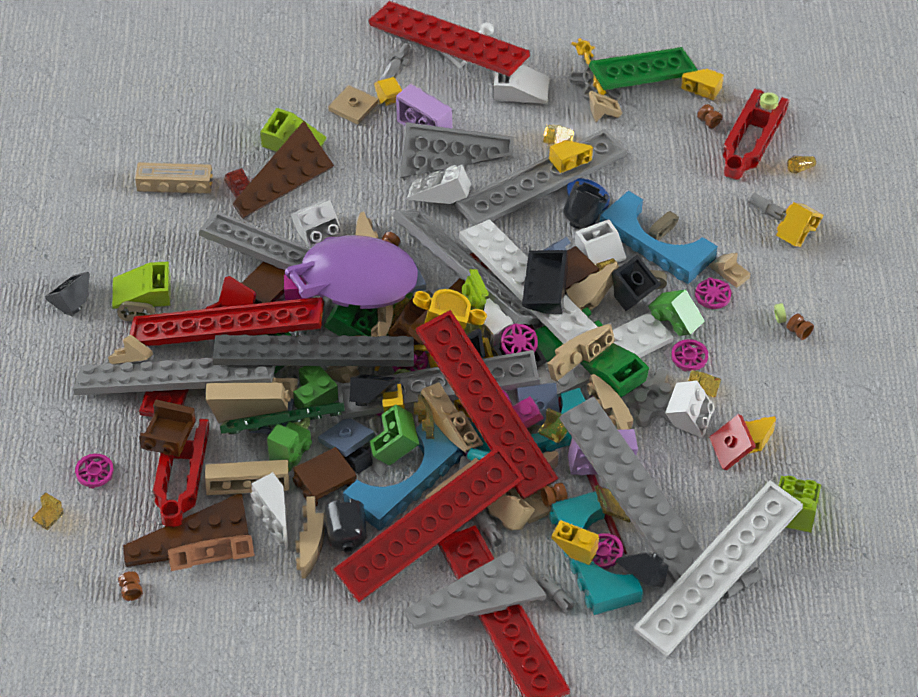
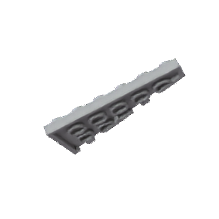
[399,122,514,177]
[404,550,547,630]

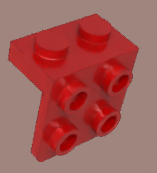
[206,276,256,309]

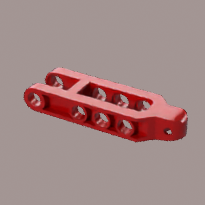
[723,88,790,180]
[153,419,210,527]

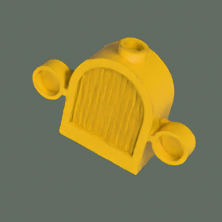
[413,289,487,331]

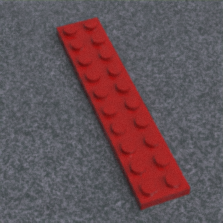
[368,1,530,76]
[129,297,324,346]
[416,310,559,500]
[333,446,525,603]
[438,525,570,697]

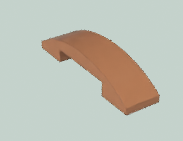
[168,535,254,571]

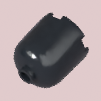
[563,181,609,229]
[324,499,367,552]

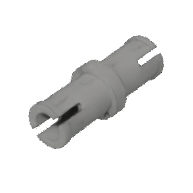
[749,193,786,220]
[475,509,504,547]
[724,567,763,599]
[537,574,575,613]

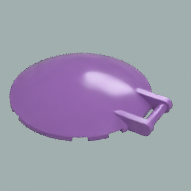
[285,235,418,309]

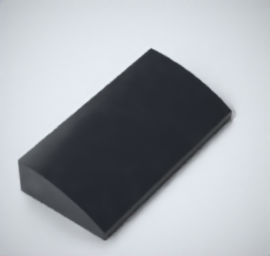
[522,250,568,314]

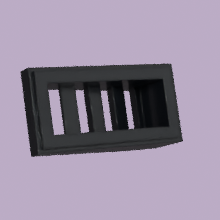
[343,447,373,474]

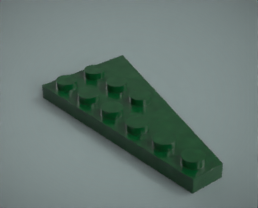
[220,401,346,435]

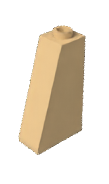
[206,383,291,423]

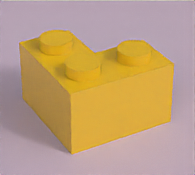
[776,202,824,247]

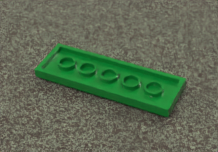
[589,47,698,90]

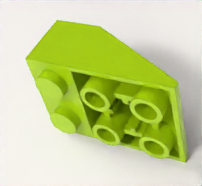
[260,108,327,152]
[112,261,171,309]
[779,475,821,533]

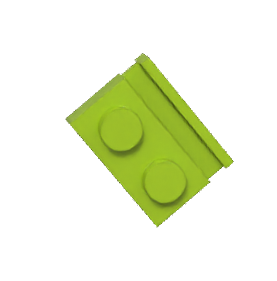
[462,269,489,310]

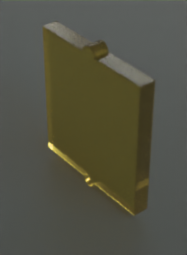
[595,485,631,523]

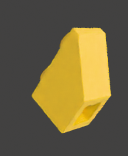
[681,69,724,100]
[374,77,402,106]
[549,140,593,173]
[745,416,776,454]
[551,520,599,565]

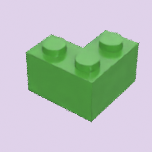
[648,289,705,336]
[293,366,339,409]
[370,405,419,466]
[267,421,312,471]

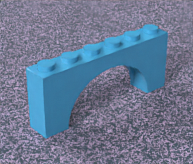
[600,190,718,284]
[343,419,463,531]

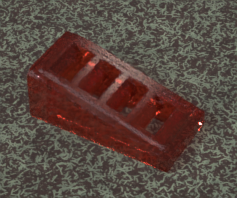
[224,168,250,198]

